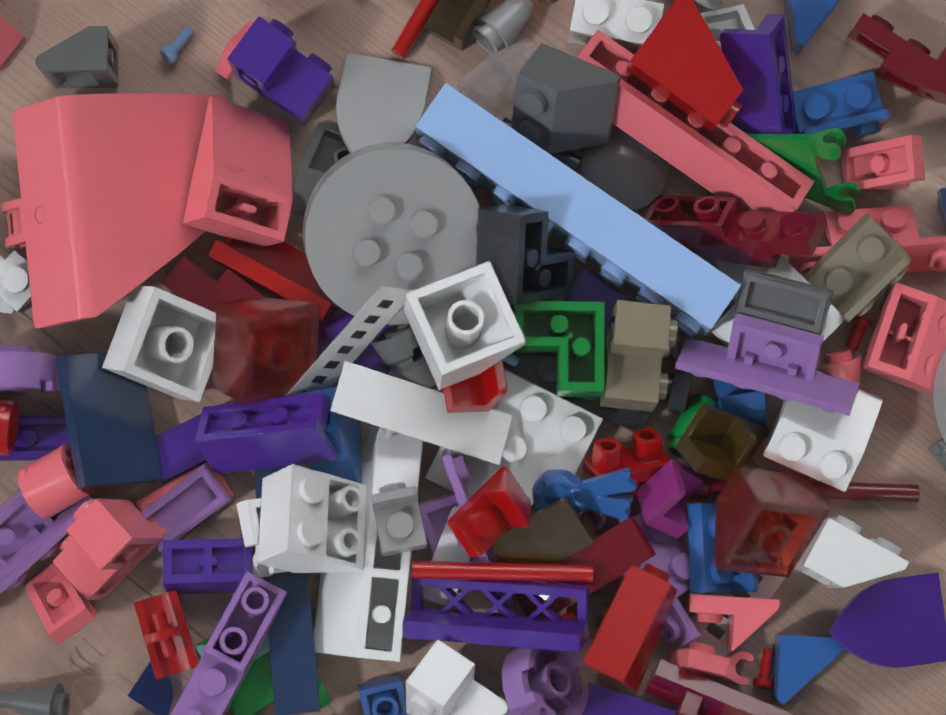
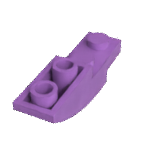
[171,571,287,715]

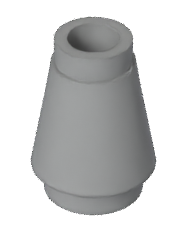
[472,0,535,56]

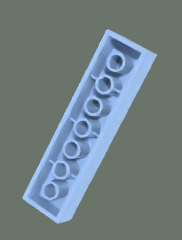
[415,83,741,339]

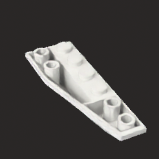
[314,424,423,662]

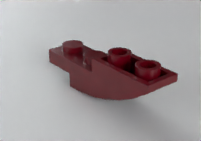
[848,13,946,105]
[644,195,826,268]

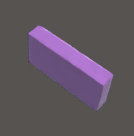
[141,464,233,553]

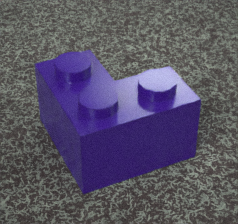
[227,16,335,126]

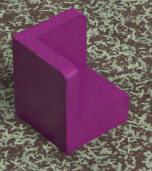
[637,459,704,539]

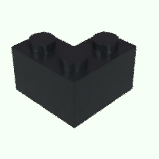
[476,204,574,305]

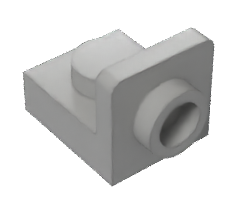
[372,483,427,557]

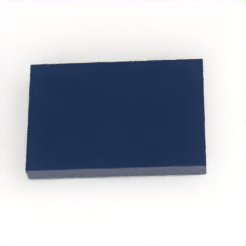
[56,353,163,489]

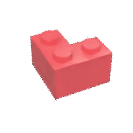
[52,499,164,600]

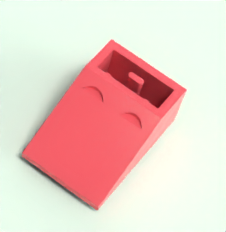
[183,97,293,248]
[861,283,946,396]

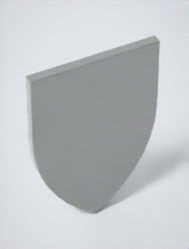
[336,53,432,153]

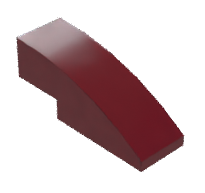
[160,255,300,334]
[514,515,656,617]

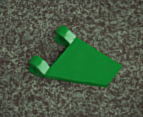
[747,128,861,214]

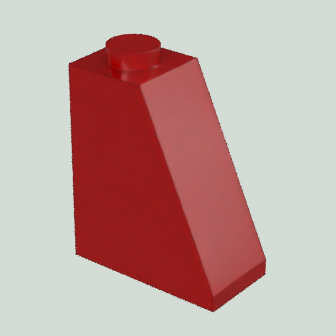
[626,0,743,132]
[583,563,678,692]

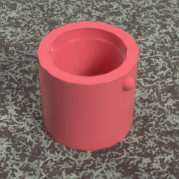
[18,443,95,519]

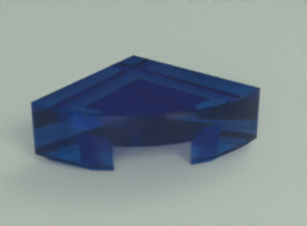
[128,661,173,715]

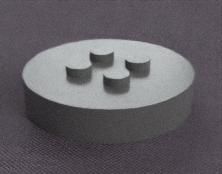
[303,143,480,325]

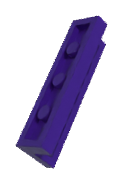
[403,576,589,652]

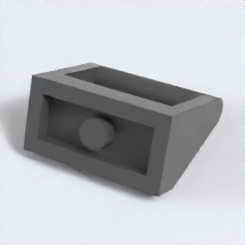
[35,26,118,88]

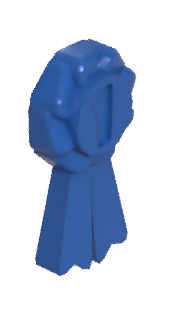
[532,467,637,520]

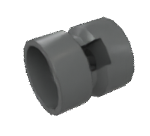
[371,323,436,388]

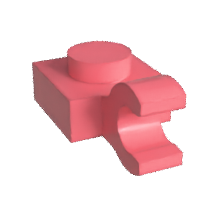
[669,642,754,686]

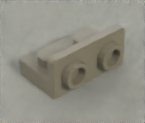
[804,213,912,322]

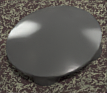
[581,126,668,212]

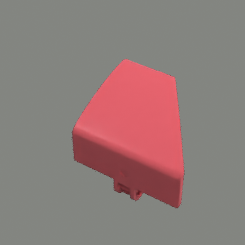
[1,93,227,328]

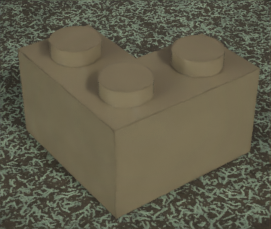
[600,300,678,412]

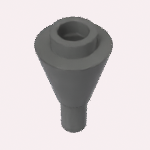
[0,683,70,715]

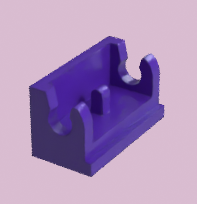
[163,538,255,594]

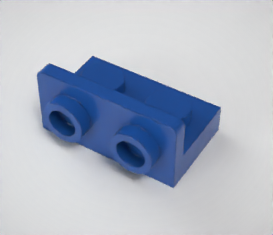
[793,71,890,138]
[687,503,759,594]

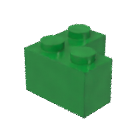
[513,301,604,397]

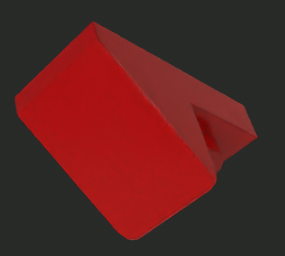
[446,466,531,557]

